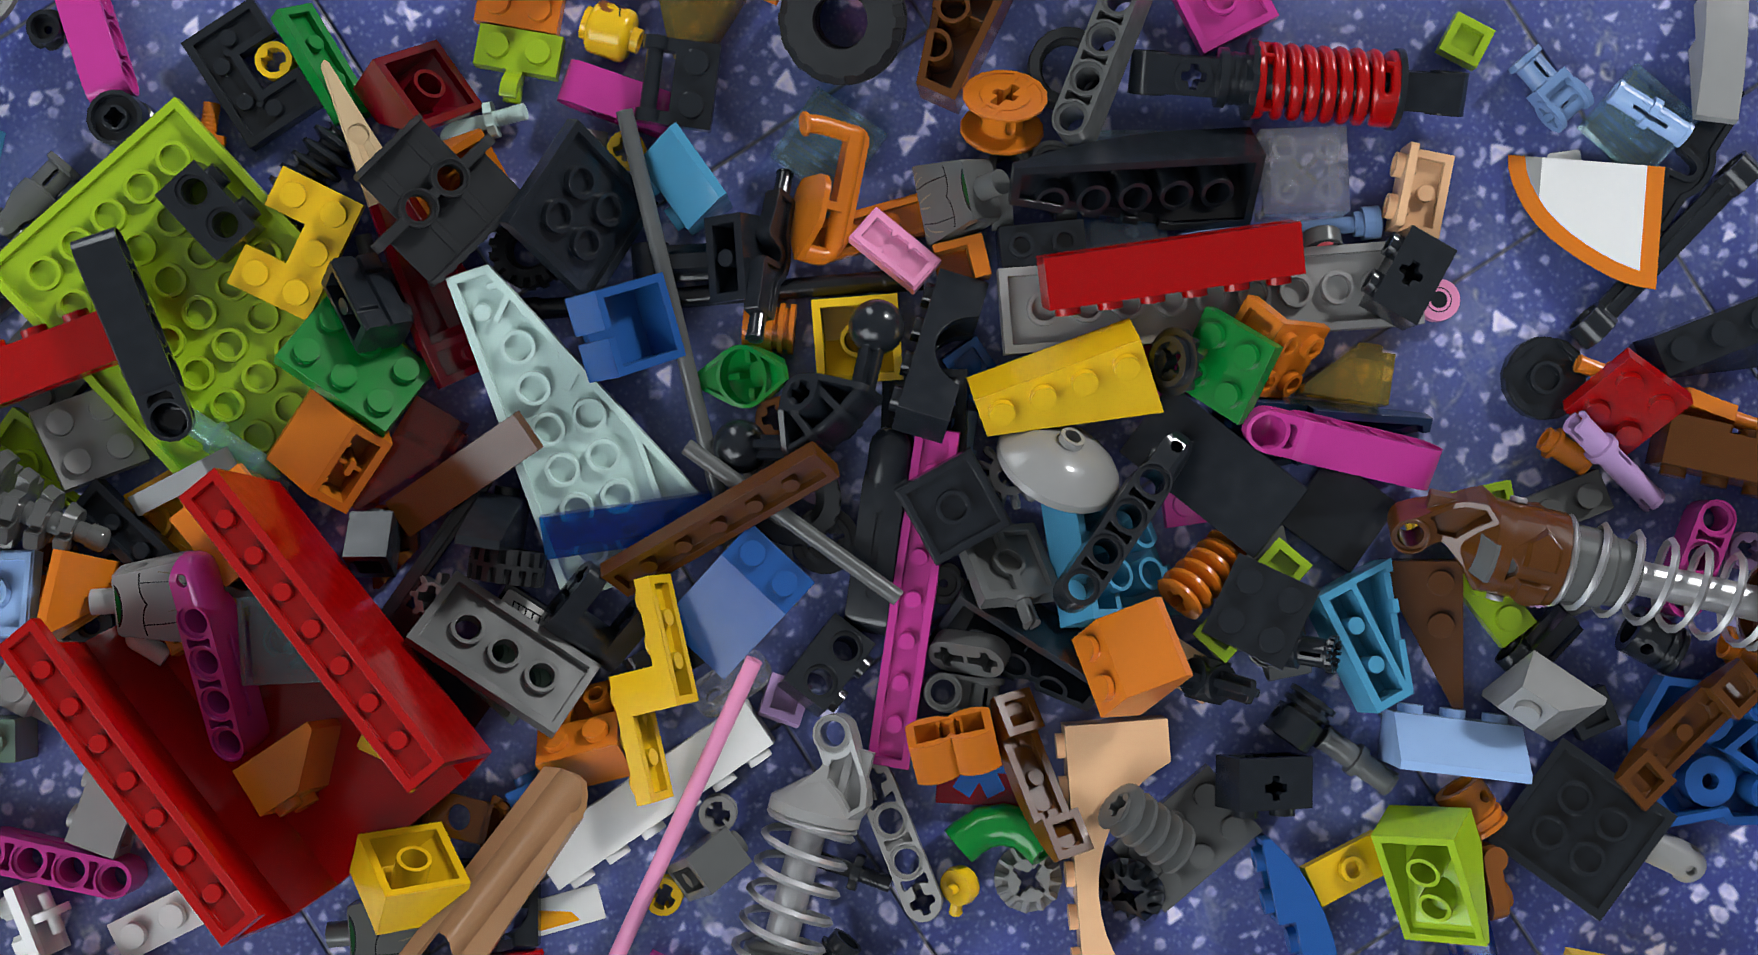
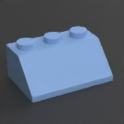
[1377,702,1533,784]

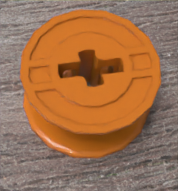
[960,70,1048,156]

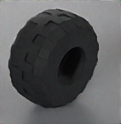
[778,0,907,85]

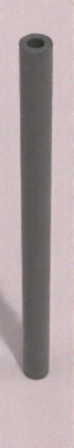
[681,439,904,605]

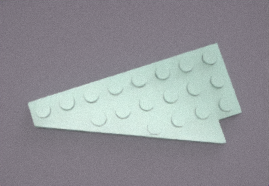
[446,264,708,591]

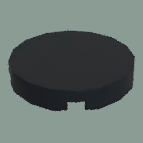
[1500,336,1588,420]

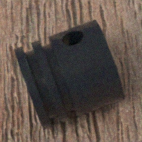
[1615,606,1691,675]
[1264,683,1336,755]

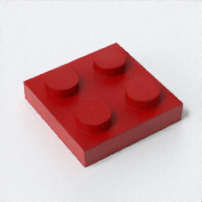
[1562,347,1694,455]

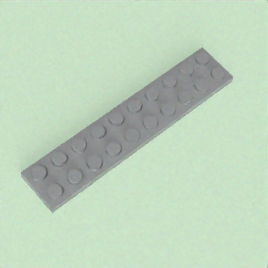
[996,241,1425,356]

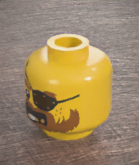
[578,0,645,63]

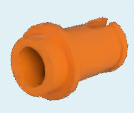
[1536,427,1592,475]

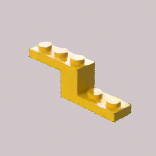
[609,574,699,806]

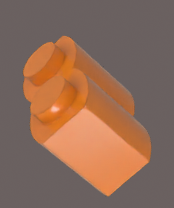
[905,707,1002,785]

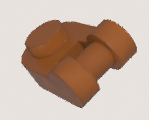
[1481,840,1514,921]

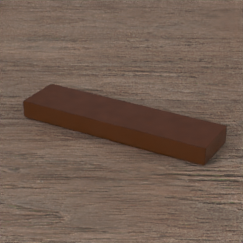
[385,411,544,538]

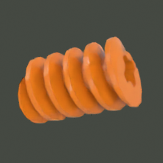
[1157,528,1247,619]

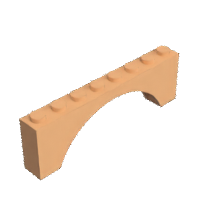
[1054,715,1171,955]

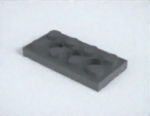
[404,570,602,739]

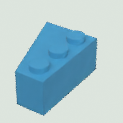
[1309,558,1414,714]

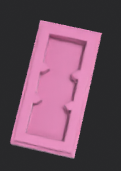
[848,207,942,295]

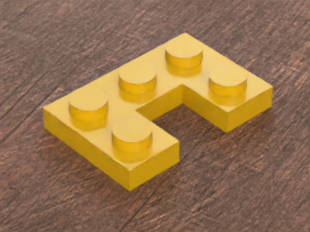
[227,166,366,320]

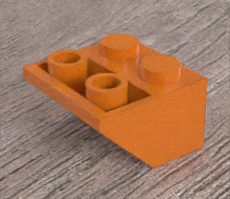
[266,388,393,514]
[535,680,630,787]

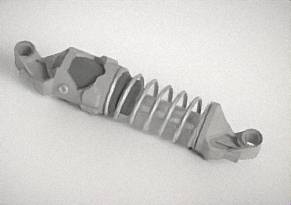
[731,712,875,955]

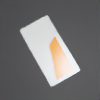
[541,884,606,936]

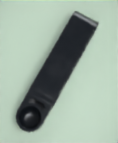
[70,226,196,442]
[844,425,914,636]
[1053,430,1192,613]

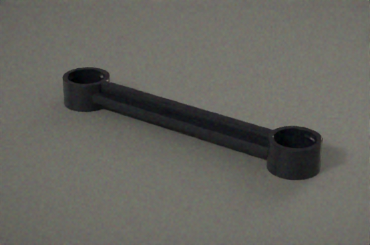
[1566,150,1758,350]

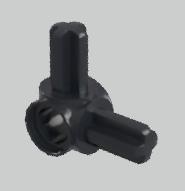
[1179,654,1260,705]

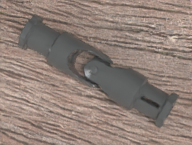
[0,151,82,251]

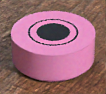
[1424,279,1460,322]

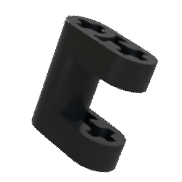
[540,560,645,672]

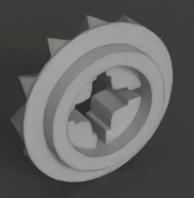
[994,848,1063,914]

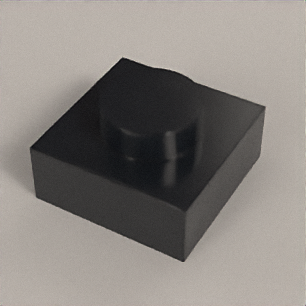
[1572,684,1622,741]

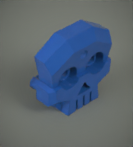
[1627,672,1758,827]

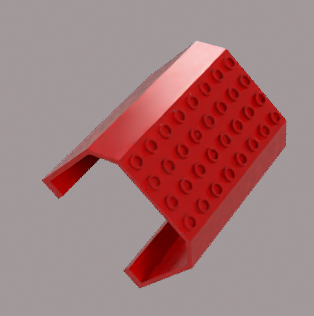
[0,468,492,947]

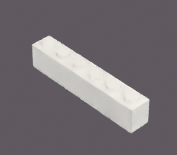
[547,698,776,890]

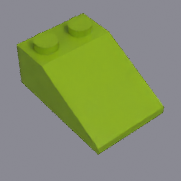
[1371,805,1490,947]

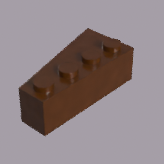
[1644,414,1758,499]

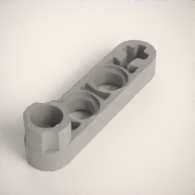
[866,764,944,923]

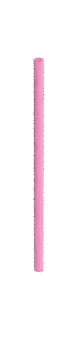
[608,656,762,955]

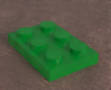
[273,295,432,438]

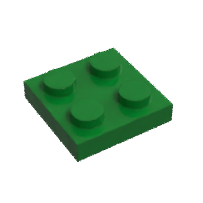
[1176,306,1284,425]

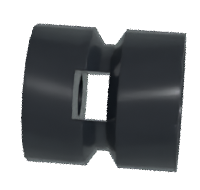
[86,90,157,149]

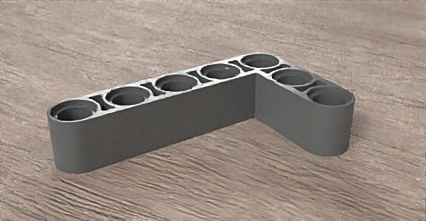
[1051,0,1153,147]

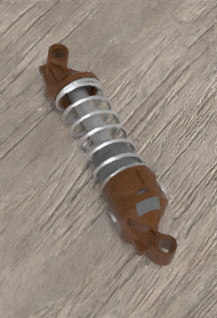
[1387,485,1758,653]

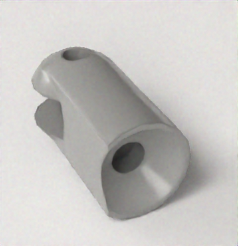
[1645,832,1707,883]

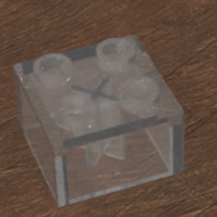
[1254,126,1350,223]

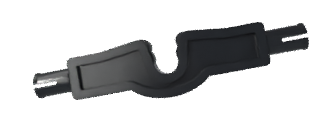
[1660,91,1745,232]
[744,168,795,344]

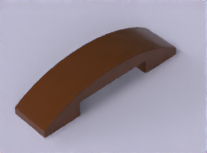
[1613,658,1758,811]
[990,687,1094,863]

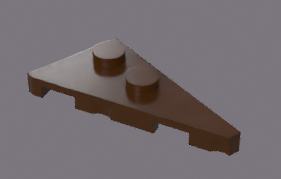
[1378,558,1464,709]

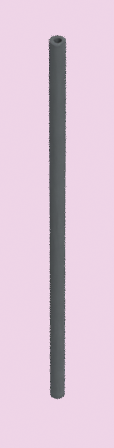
[616,108,738,551]

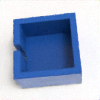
[564,272,686,383]

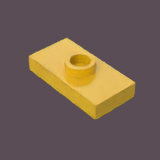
[1299,830,1383,907]

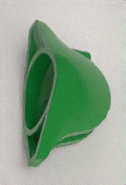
[697,345,789,408]

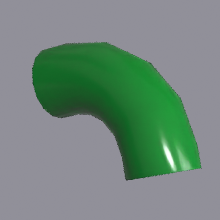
[944,803,1049,865]

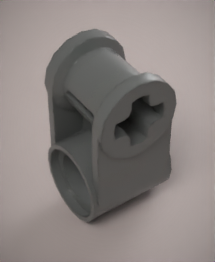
[922,670,1006,721]

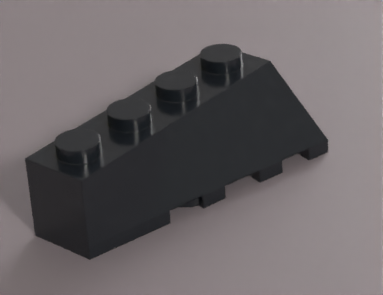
[1633,294,1758,378]
[929,578,1095,712]

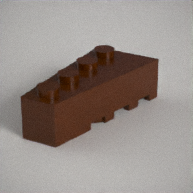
[916,0,1013,114]

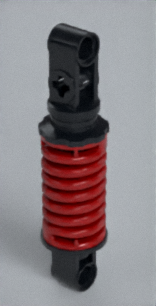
[1127,38,1469,131]

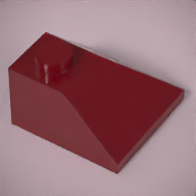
[353,39,482,129]

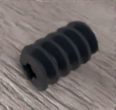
[268,120,353,188]

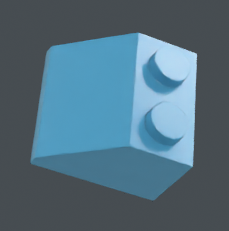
[644,122,733,236]

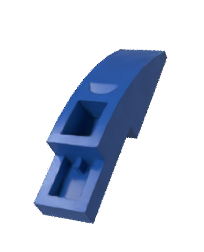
[1250,832,1338,955]

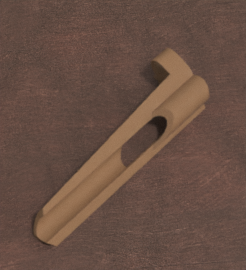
[399,766,588,955]

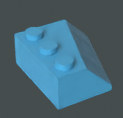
[1041,491,1184,628]

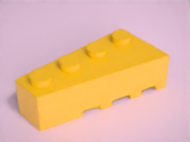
[966,318,1164,437]

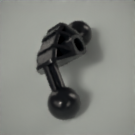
[713,299,905,474]

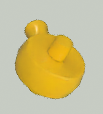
[940,865,980,917]

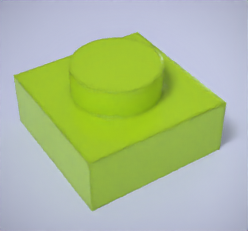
[1434,11,1496,72]

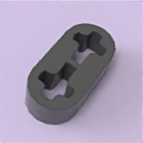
[928,629,1011,677]

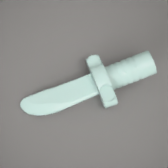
[440,101,529,140]

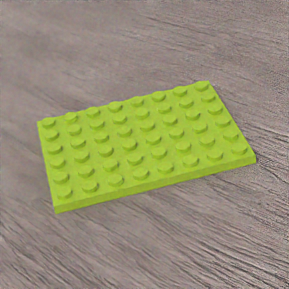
[0,96,416,481]

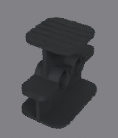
[353,114,520,287]

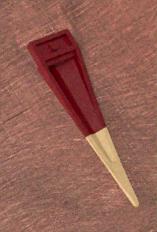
[321,60,480,390]

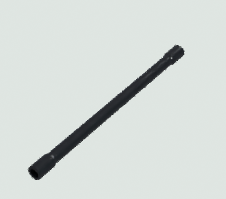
[522,270,924,321]

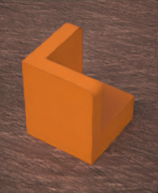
[931,232,992,281]

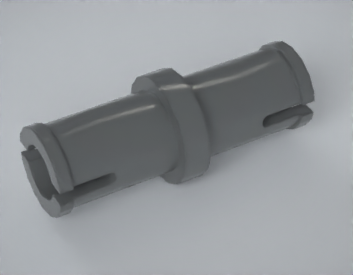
[1313,724,1399,796]

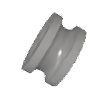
[698,792,738,832]

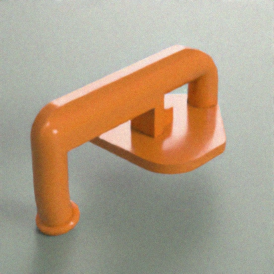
[790,111,869,265]

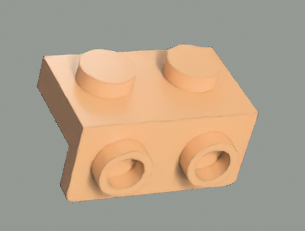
[1382,141,1455,239]

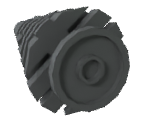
[0,445,111,552]

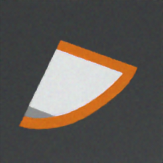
[1508,155,1665,290]

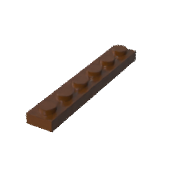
[600,441,840,597]

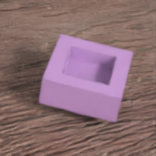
[757,672,812,728]

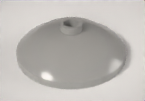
[996,425,1119,514]

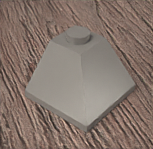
[1481,650,1607,742]

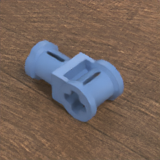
[1507,44,1594,133]

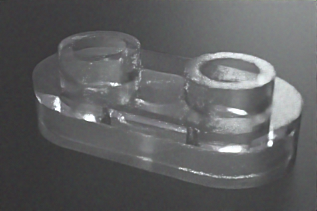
[692,649,772,718]

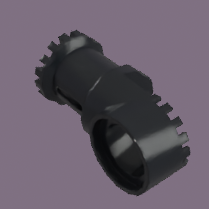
[1249,631,1342,674]

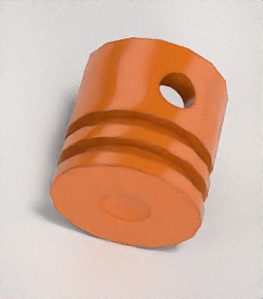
[741,303,797,355]
[1435,776,1508,840]

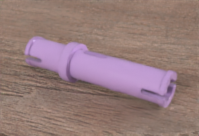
[1563,411,1665,512]

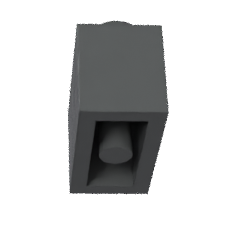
[666,826,753,902]

